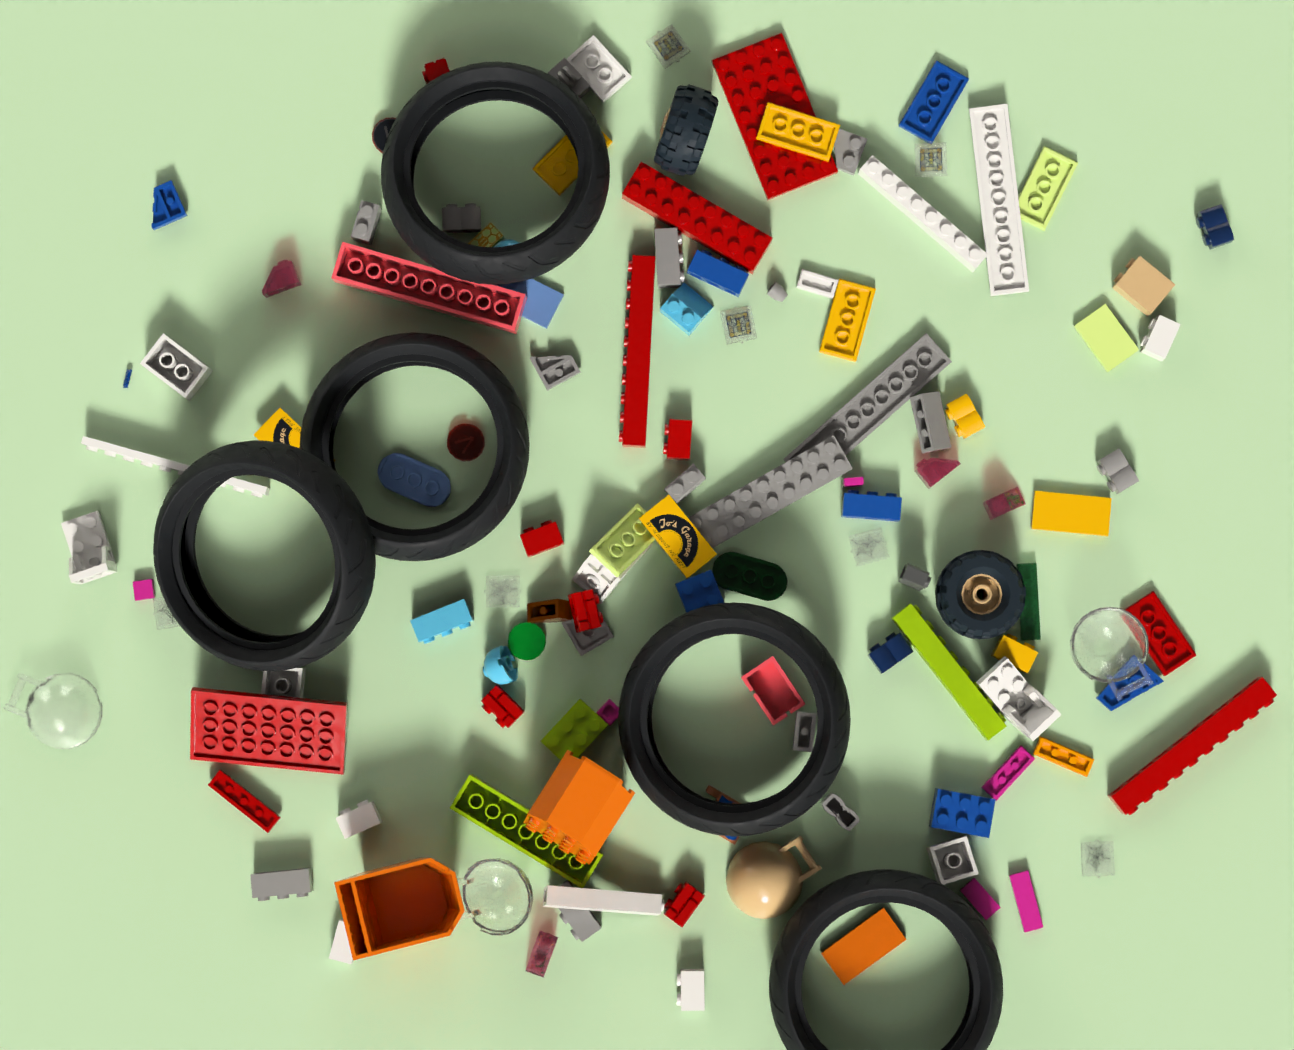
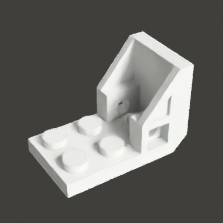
[61,511,117,584]
[572,543,652,604]
[976,656,1061,741]

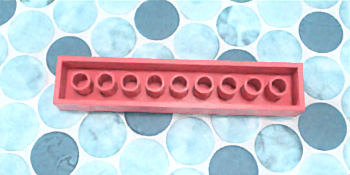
[331,242,527,334]

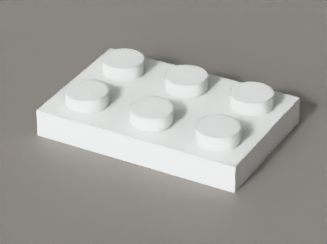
[566,35,632,103]

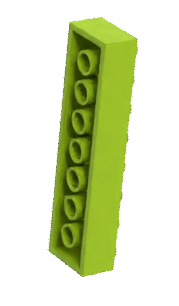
[450,774,603,888]

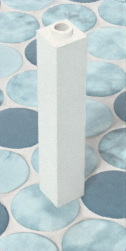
[543,885,665,916]

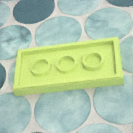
[1018,146,1078,231]
[589,503,655,578]

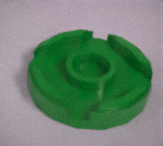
[508,622,546,660]

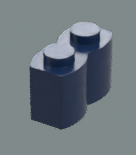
[1196,204,1234,250]
[868,632,914,674]

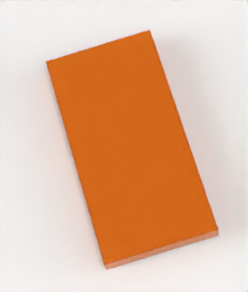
[821,907,907,985]

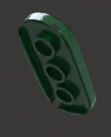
[712,552,788,601]

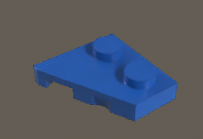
[151,180,188,230]

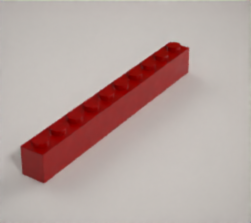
[619,255,655,448]
[1107,677,1277,815]

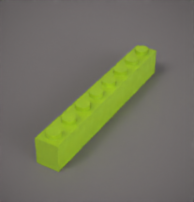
[891,604,1007,741]

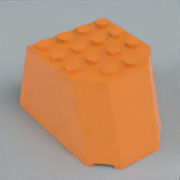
[523,750,635,865]
[334,857,465,960]

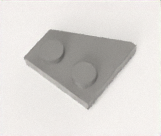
[834,129,867,175]
[530,355,581,391]

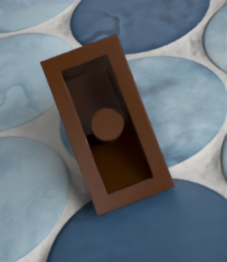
[527,599,572,623]

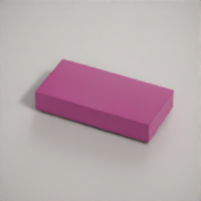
[960,878,1001,920]

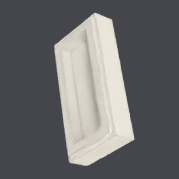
[796,269,838,299]

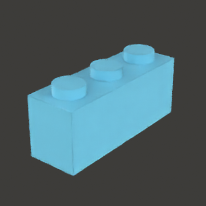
[410,599,474,644]

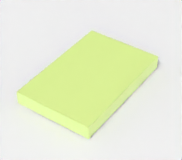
[1074,304,1139,373]

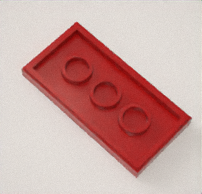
[1121,591,1196,676]

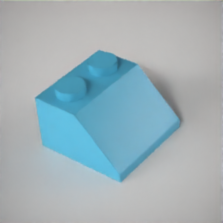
[660,283,713,336]

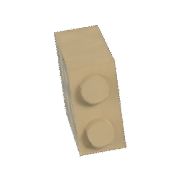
[1112,256,1175,317]

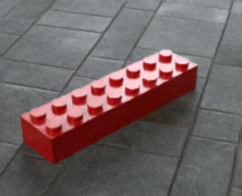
[622,162,773,275]

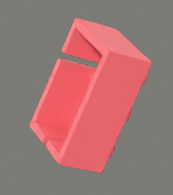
[741,656,805,726]

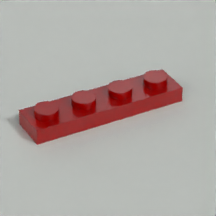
[208,770,281,833]

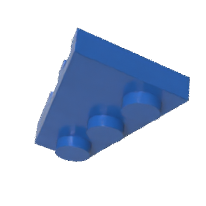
[1096,655,1164,711]

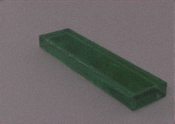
[1016,563,1041,641]

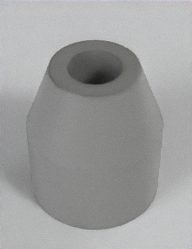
[767,282,788,302]

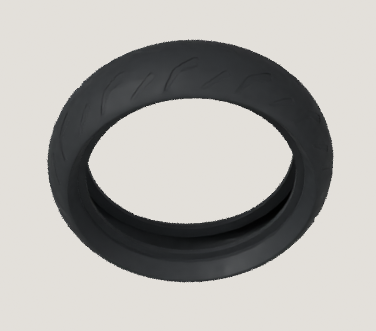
[381,62,610,285]
[300,332,530,561]
[153,440,376,671]
[618,602,851,837]
[769,869,1003,1050]

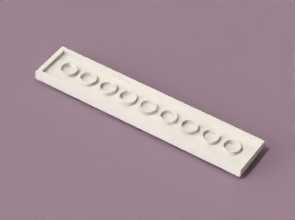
[969,104,1029,296]

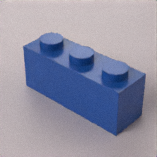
[687,249,749,298]
[841,490,902,522]

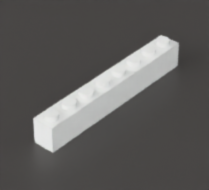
[858,155,988,273]

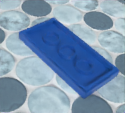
[899,60,969,145]

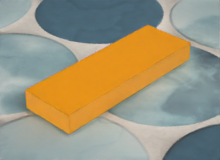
[1033,736,1094,777]

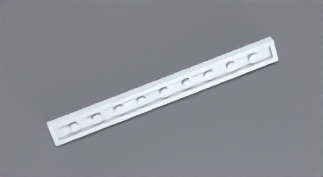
[81,436,270,498]

